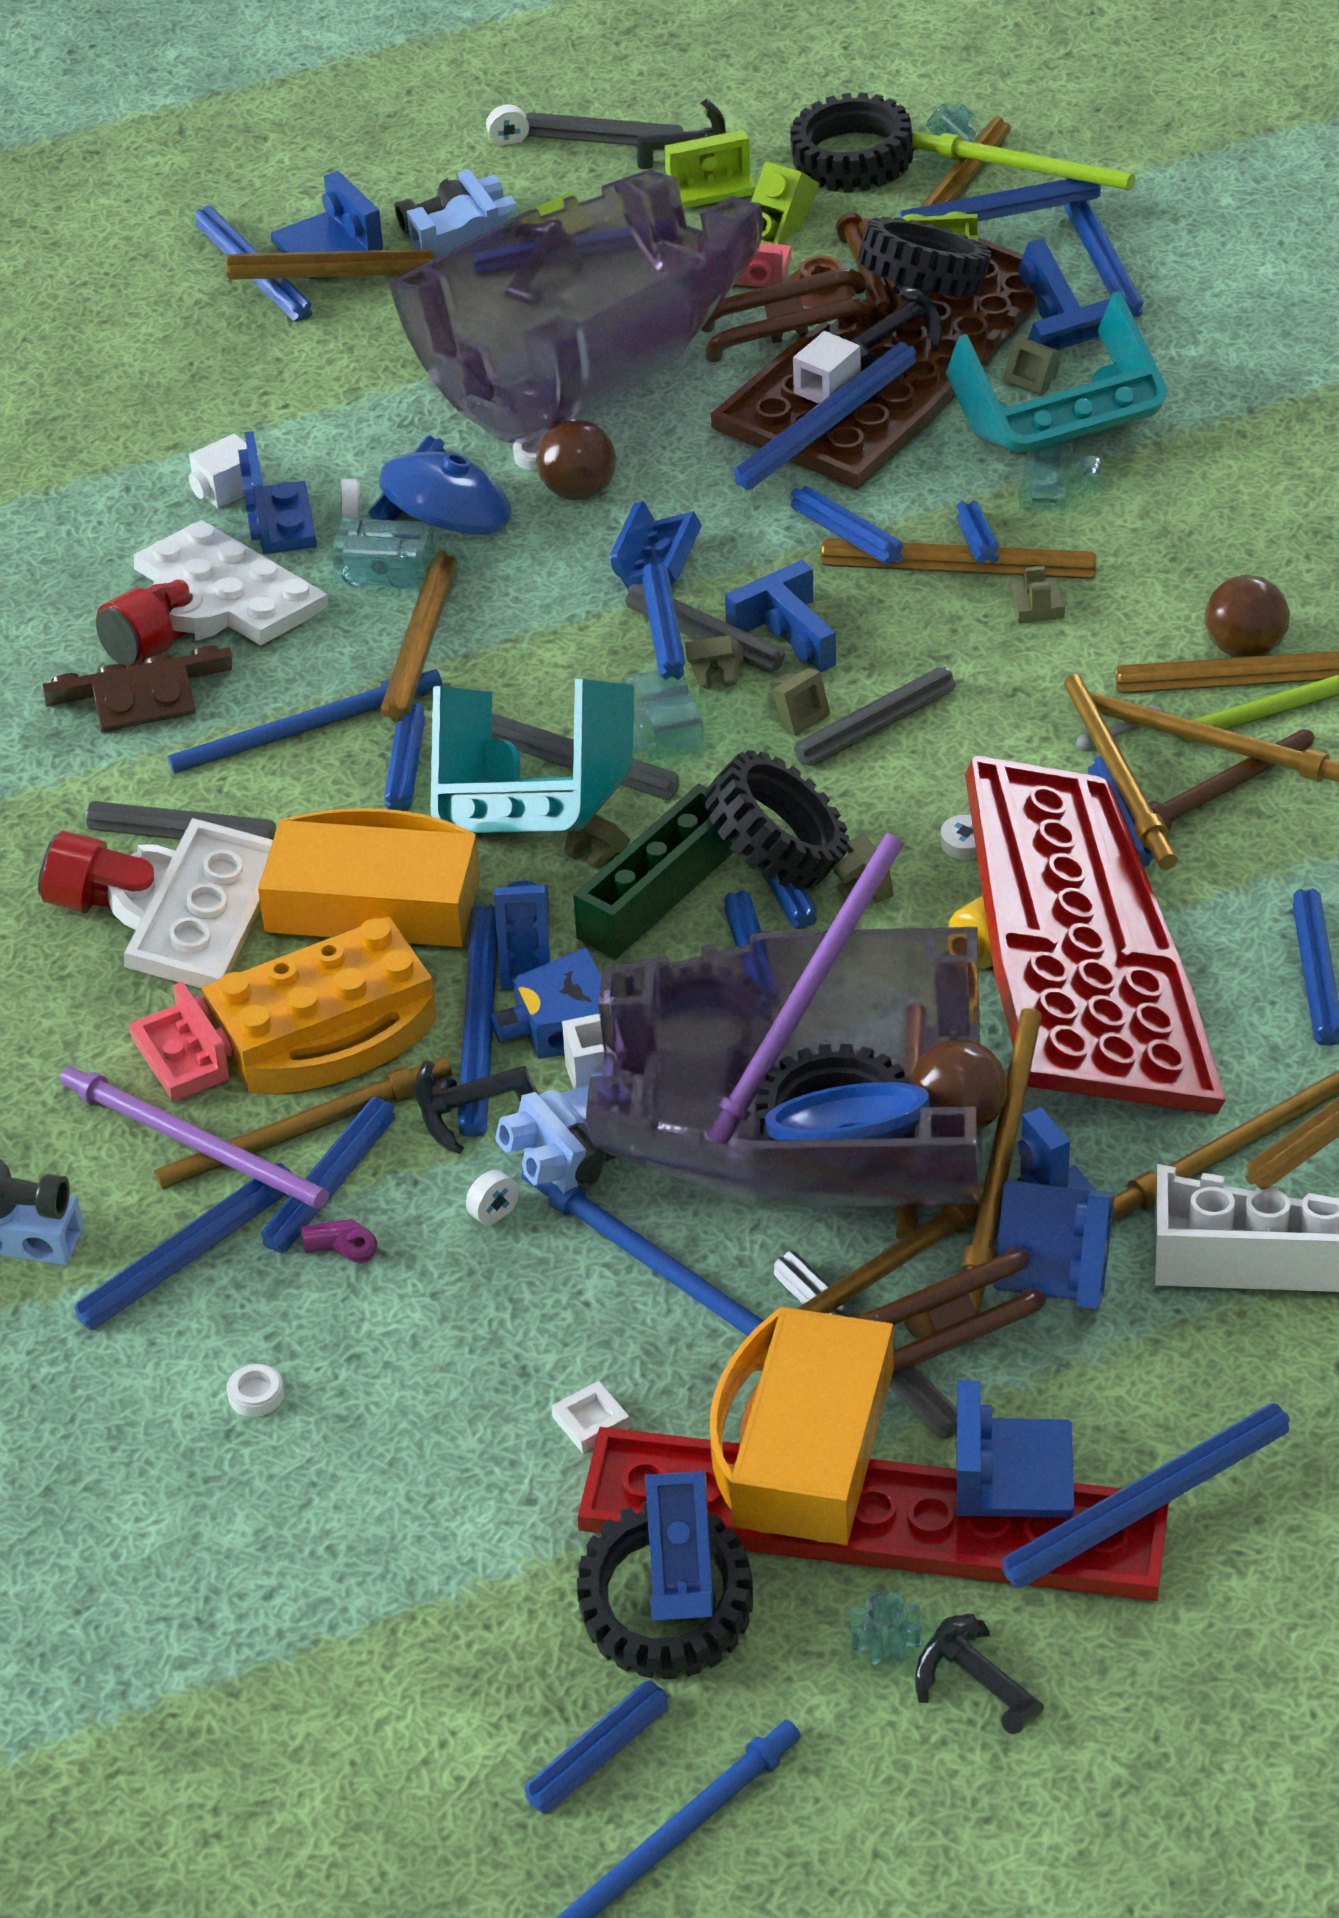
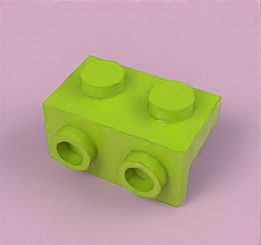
[665,130,757,209]

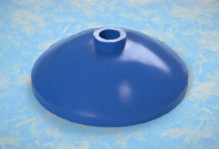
[379,451,511,534]
[765,1082,930,1165]

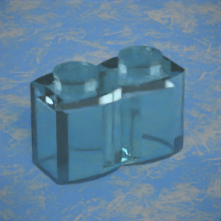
[622,669,705,761]

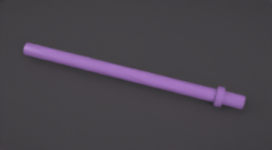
[707,833,905,1147]
[60,1066,329,1209]

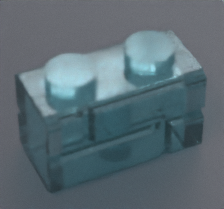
[332,518,435,589]

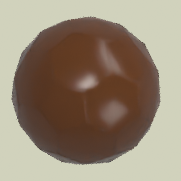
[536,420,616,500]
[1204,574,1290,657]
[911,1039,1007,1136]

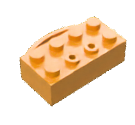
[258,808,480,947]
[201,916,437,1094]
[710,1307,894,1545]

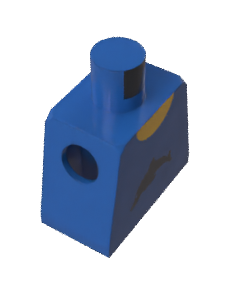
[491,948,620,1059]

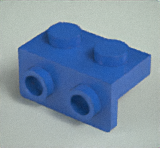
[609,501,702,590]

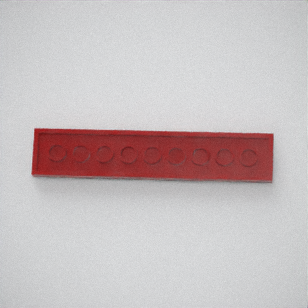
[577,1427,1169,1601]

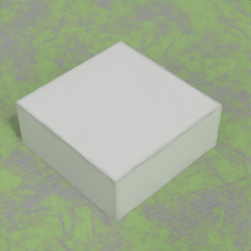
[551,1381,630,1453]

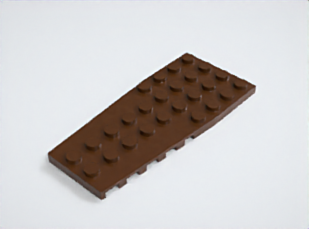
[711,237,1037,489]

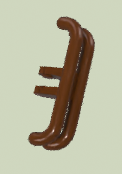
[698,269,875,362]
[852,1246,1046,1375]

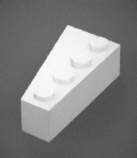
[1155,1164,1339,1292]

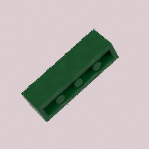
[573,783,733,959]

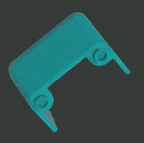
[946,291,1167,453]
[431,679,634,834]

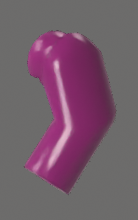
[301,1219,378,1263]

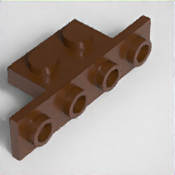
[42,645,232,732]

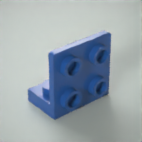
[271,171,383,279]
[238,431,317,555]
[993,1180,1115,1309]
[956,1380,1074,1517]

